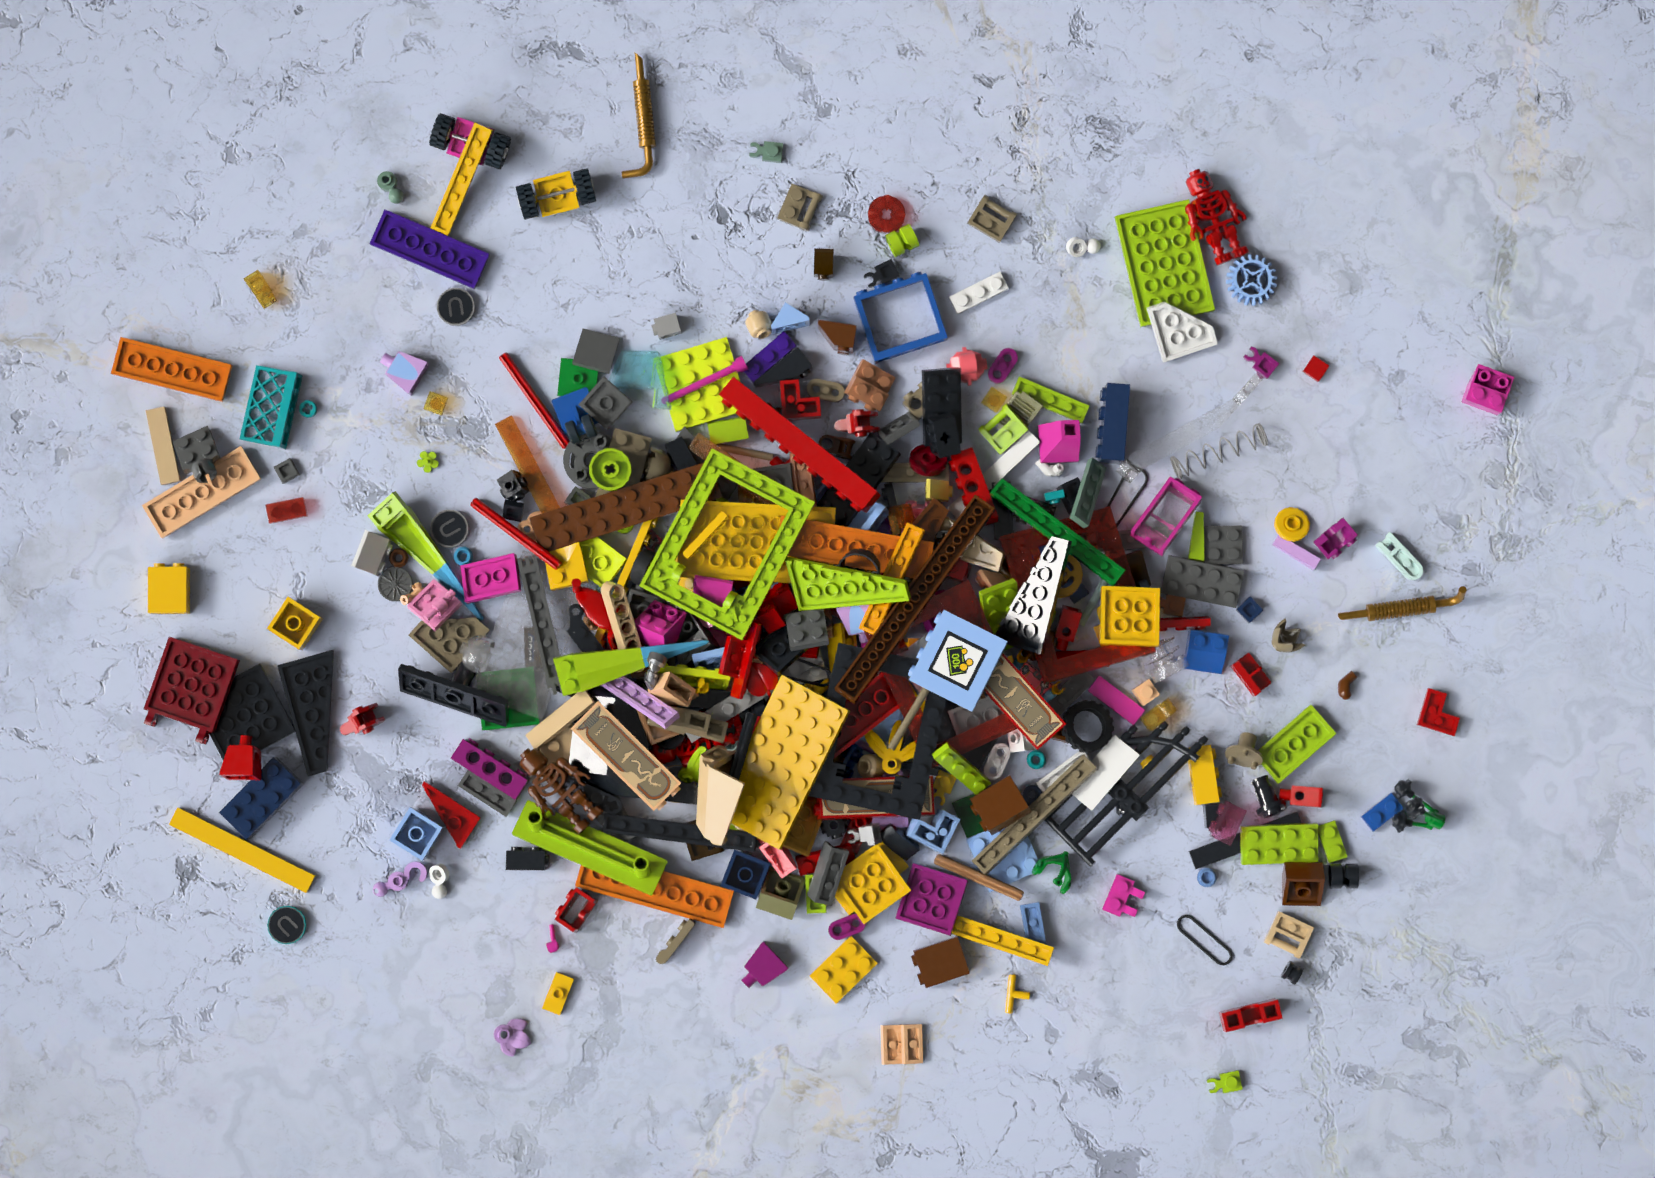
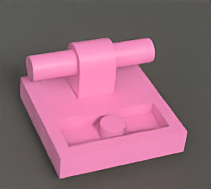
[407,579,462,631]

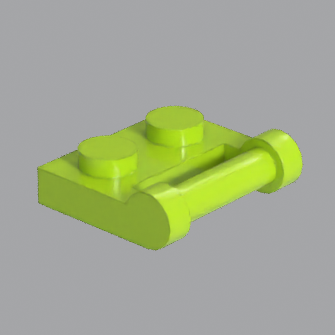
[978,403,1029,455]

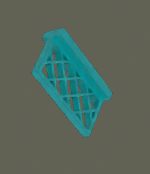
[239,365,303,450]

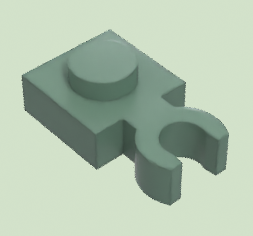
[749,141,783,163]

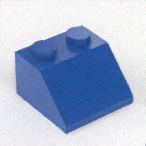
[1183,630,1229,674]

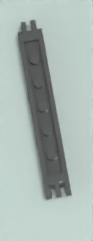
[517,554,562,695]

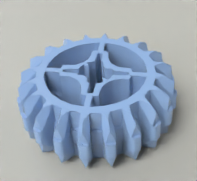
[1226,254,1278,306]

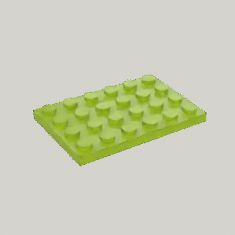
[1114,199,1215,328]

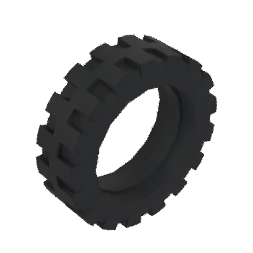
[1062,700,1114,753]

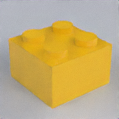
[267,597,323,651]

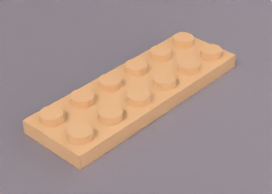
[142,446,261,539]

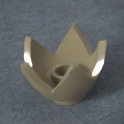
[1271,618,1305,653]

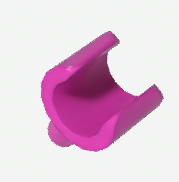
[546,924,559,953]

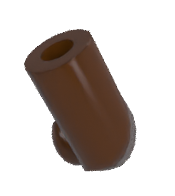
[1338,671,1357,700]

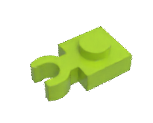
[1206,1070,1243,1093]

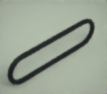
[1177,915,1232,966]

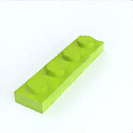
[1011,376,1089,424]
[932,742,991,795]

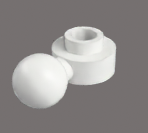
[1066,237,1101,257]
[429,864,449,899]

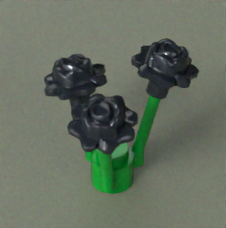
[1392,779,1445,833]

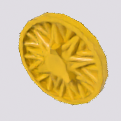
[1274,507,1310,542]

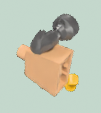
[645,652,709,707]

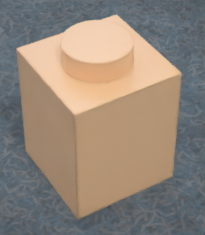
[1131,679,1160,706]

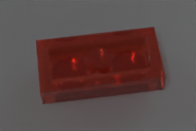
[265,497,308,524]

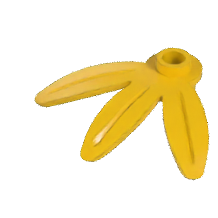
[864,720,917,774]

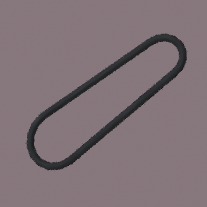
[1100,466,1148,531]
[762,658,832,687]

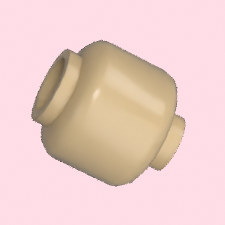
[745,310,772,339]
[857,754,885,778]

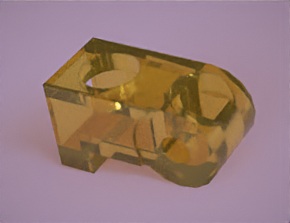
[243,270,277,309]
[1139,698,1177,732]

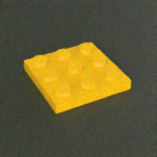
[1100,586,1160,647]
[838,844,911,924]

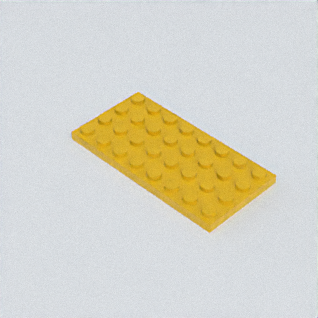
[677,500,836,583]
[731,675,850,850]

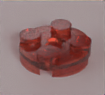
[867,195,906,234]

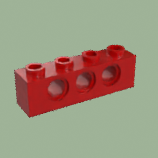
[949,447,998,526]

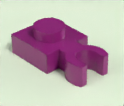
[1243,346,1279,379]

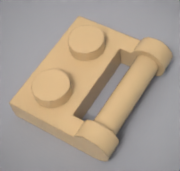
[1264,911,1314,959]

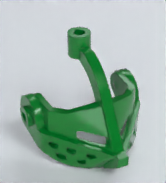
[1032,851,1071,894]

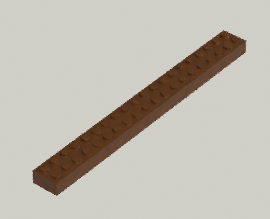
[835,495,995,704]

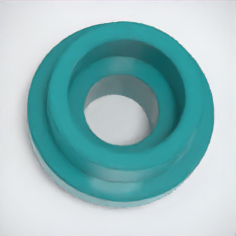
[1027,750,1046,769]

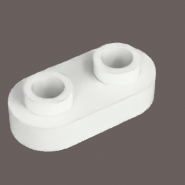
[983,743,1010,780]

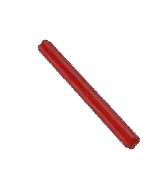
[499,352,570,449]
[470,498,562,570]

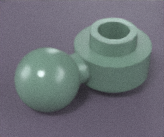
[377,171,404,204]

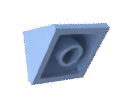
[771,302,810,334]

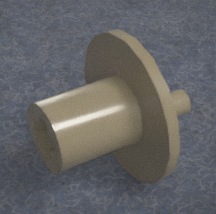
[1225,732,1263,770]

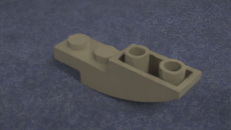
[647,707,728,743]

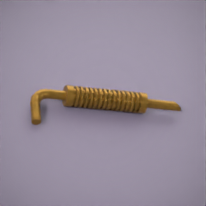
[621,52,656,178]
[1338,586,1467,621]

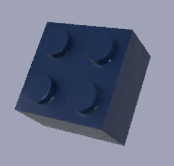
[720,850,771,900]

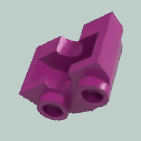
[1313,518,1357,560]

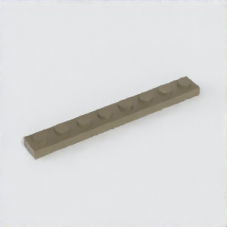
[972,754,1098,876]

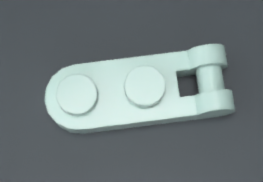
[1375,532,1423,580]

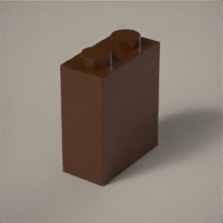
[970,775,1032,835]
[911,936,970,988]

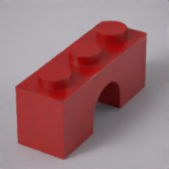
[1219,998,1283,1032]

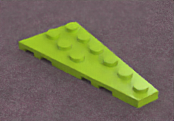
[785,557,911,611]

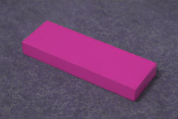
[1087,676,1145,725]

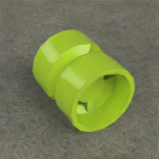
[885,224,920,258]

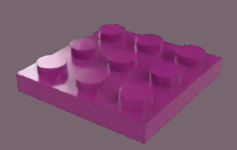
[895,863,968,936]

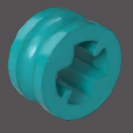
[299,400,317,418]

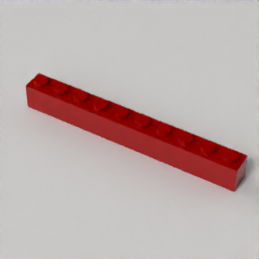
[719,377,881,513]

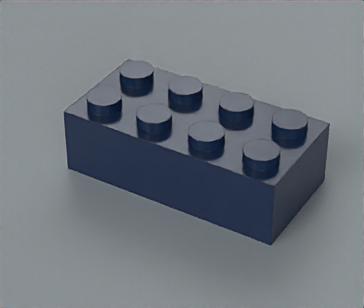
[1095,383,1130,465]
[219,757,304,840]

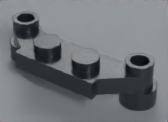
[567,604,605,652]

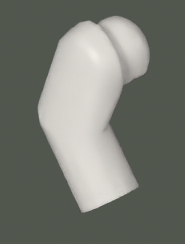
[1035,459,1064,476]

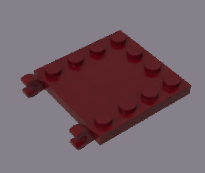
[144,637,240,745]

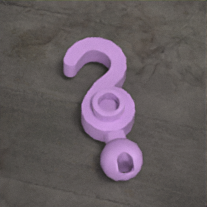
[373,861,428,897]

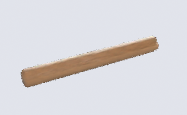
[934,854,1024,901]

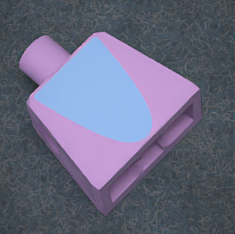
[380,351,429,395]
[836,605,871,643]

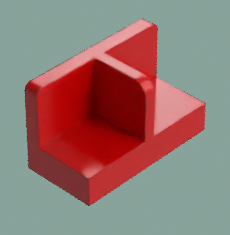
[1230,653,1271,697]

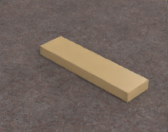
[145,407,181,485]
[525,690,595,750]

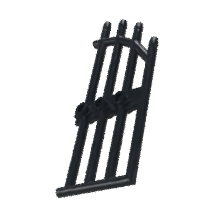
[1044,721,1208,867]

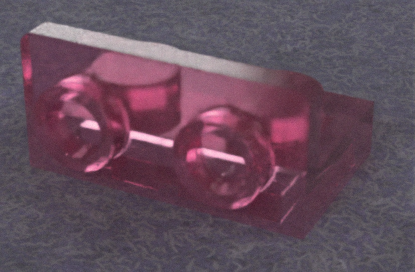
[1208,801,1247,846]

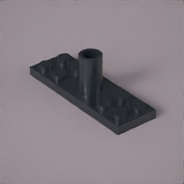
[817,432,901,527]
[398,663,509,727]

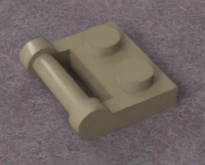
[777,183,823,232]
[967,195,1017,243]

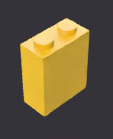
[148,563,190,614]

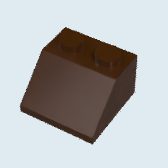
[818,320,857,355]
[1282,862,1325,906]

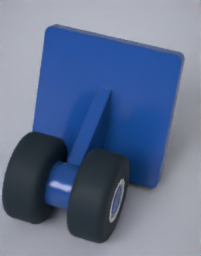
[552,387,598,444]

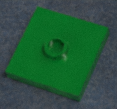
[557,358,599,397]

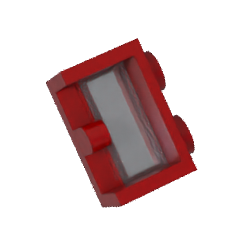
[554,887,598,933]

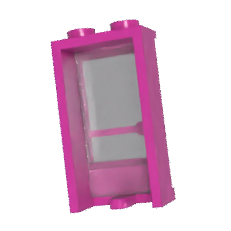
[1130,476,1202,556]

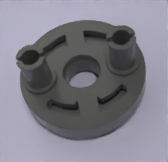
[563,432,611,489]

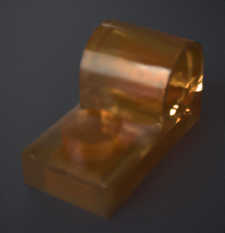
[888,503,915,535]

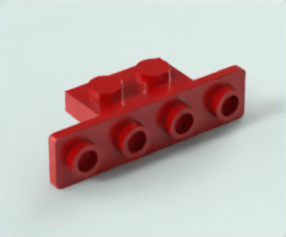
[718,622,761,699]

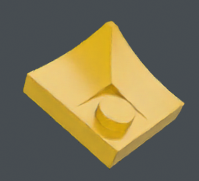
[545,542,589,591]

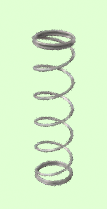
[1170,423,1268,479]

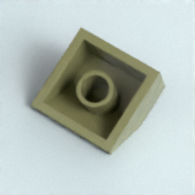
[756,866,805,920]

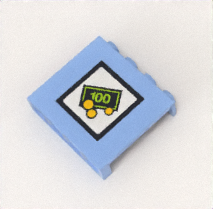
[908,610,1008,712]

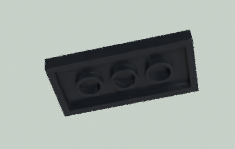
[922,367,962,447]
[754,608,834,676]

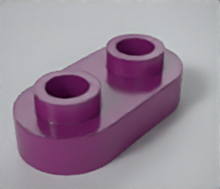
[988,348,1018,384]
[828,914,866,940]

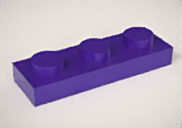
[744,331,796,383]

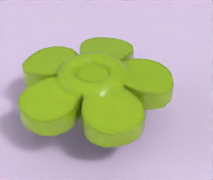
[417,451,439,473]

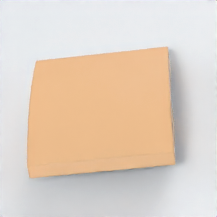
[880,1024,923,1065]

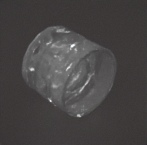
[1139,637,1189,684]

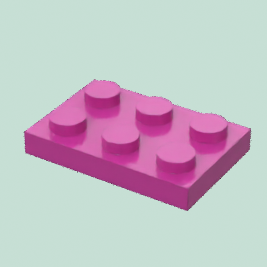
[460,553,521,604]

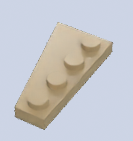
[935,516,1005,572]

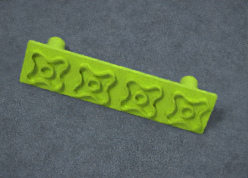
[512,800,667,896]

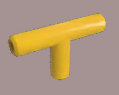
[1005,974,1030,1014]

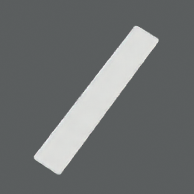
[948,431,1039,519]

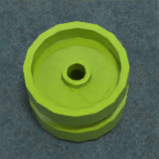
[589,448,631,491]

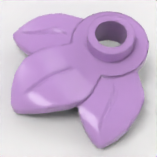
[493,1019,531,1057]

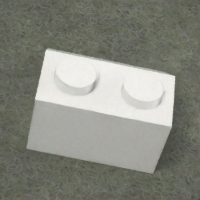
[351,530,393,576]

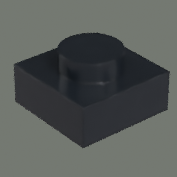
[502,499,524,522]

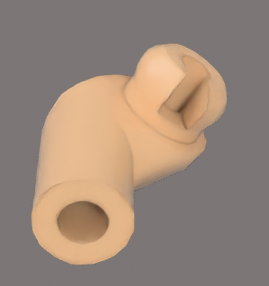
[400,582,424,605]

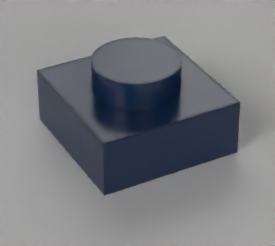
[1236,596,1263,624]

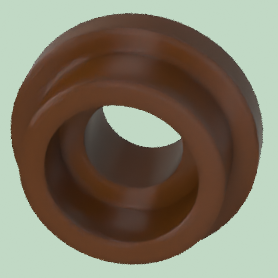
[389,548,409,567]

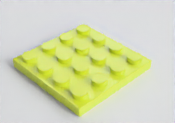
[654,337,740,432]

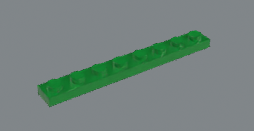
[990,478,1125,586]

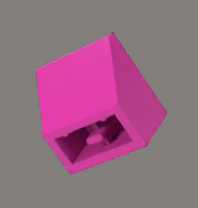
[1461,364,1514,415]
[634,600,686,646]

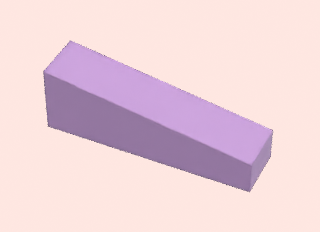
[1272,535,1321,570]

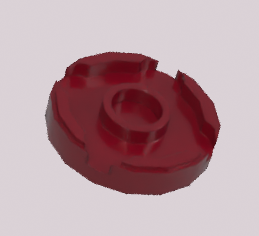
[909,444,947,476]

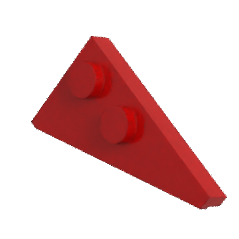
[422,781,481,849]

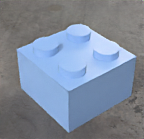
[390,807,445,861]

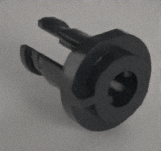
[1251,775,1287,818]

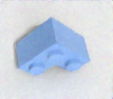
[905,809,960,854]

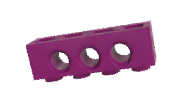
[450,738,529,800]

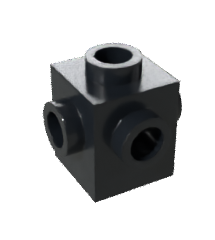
[497,470,530,502]
[820,819,848,840]

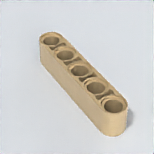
[601,581,644,672]

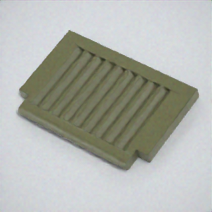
[996,391,1043,442]

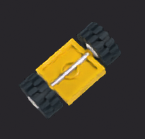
[516,168,596,220]

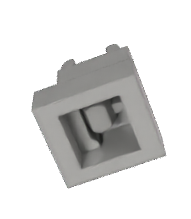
[847,823,882,846]

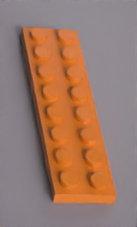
[779,515,934,578]
[575,866,734,928]

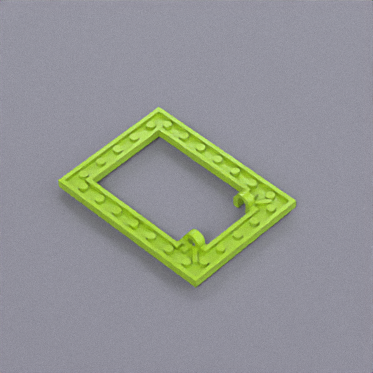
[639,448,815,641]

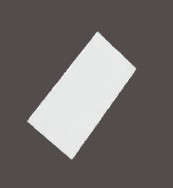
[1072,735,1140,810]

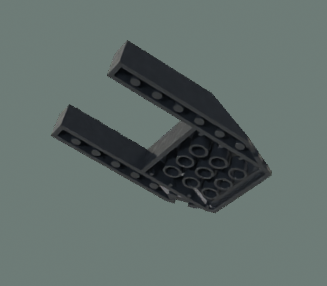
[569,681,731,805]

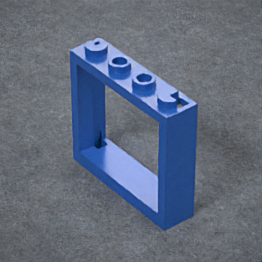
[853,272,948,364]

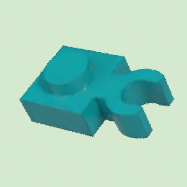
[1043,490,1065,505]

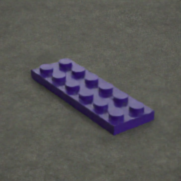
[369,209,490,290]

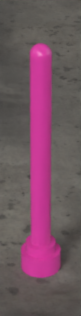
[662,356,748,404]

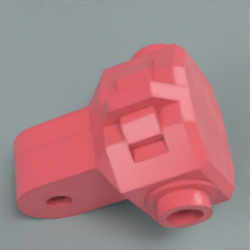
[946,347,988,386]

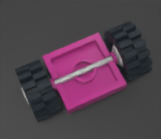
[429,113,511,169]

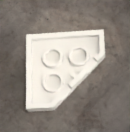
[1147,302,1218,362]

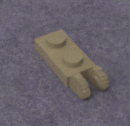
[656,919,696,964]

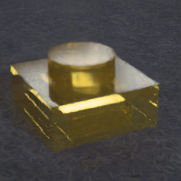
[981,387,1007,414]
[423,391,448,416]

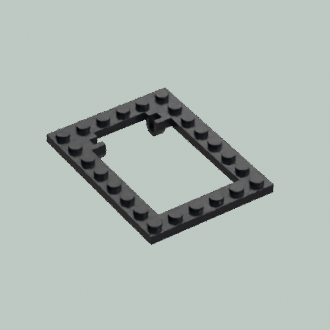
[808,643,946,820]

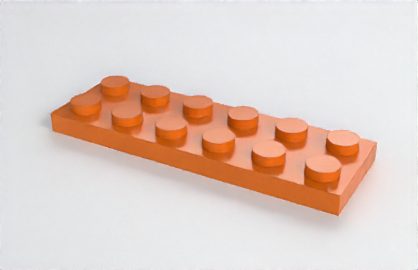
[111,337,233,402]

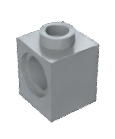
[651,313,682,340]

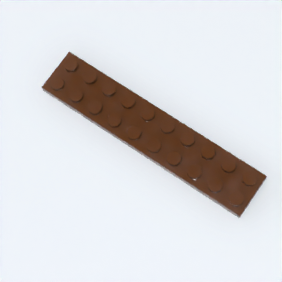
[529,463,723,552]

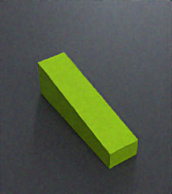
[1188,511,1204,562]

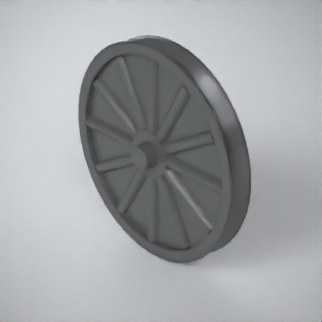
[378,567,413,601]

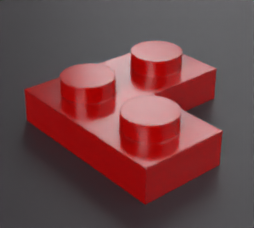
[1416,688,1460,736]

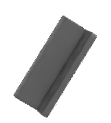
[807,841,849,906]

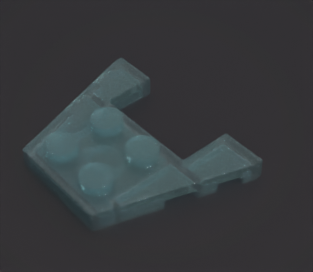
[609,350,671,410]

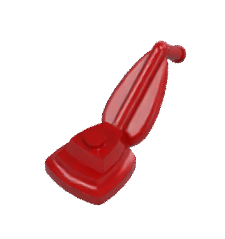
[571,578,645,650]

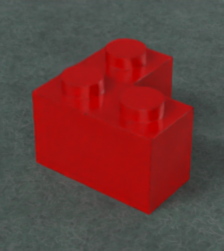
[780,379,821,421]
[757,583,798,634]

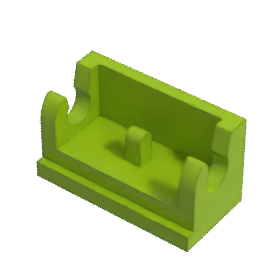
[707,417,749,445]

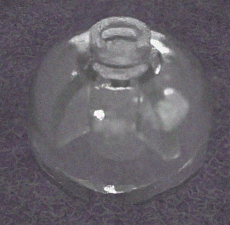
[460,635,495,675]

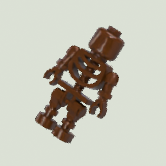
[520,748,604,835]

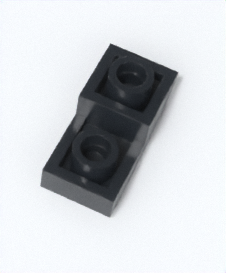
[881,823,920,861]

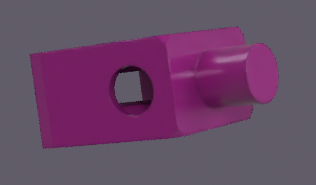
[741,941,789,988]

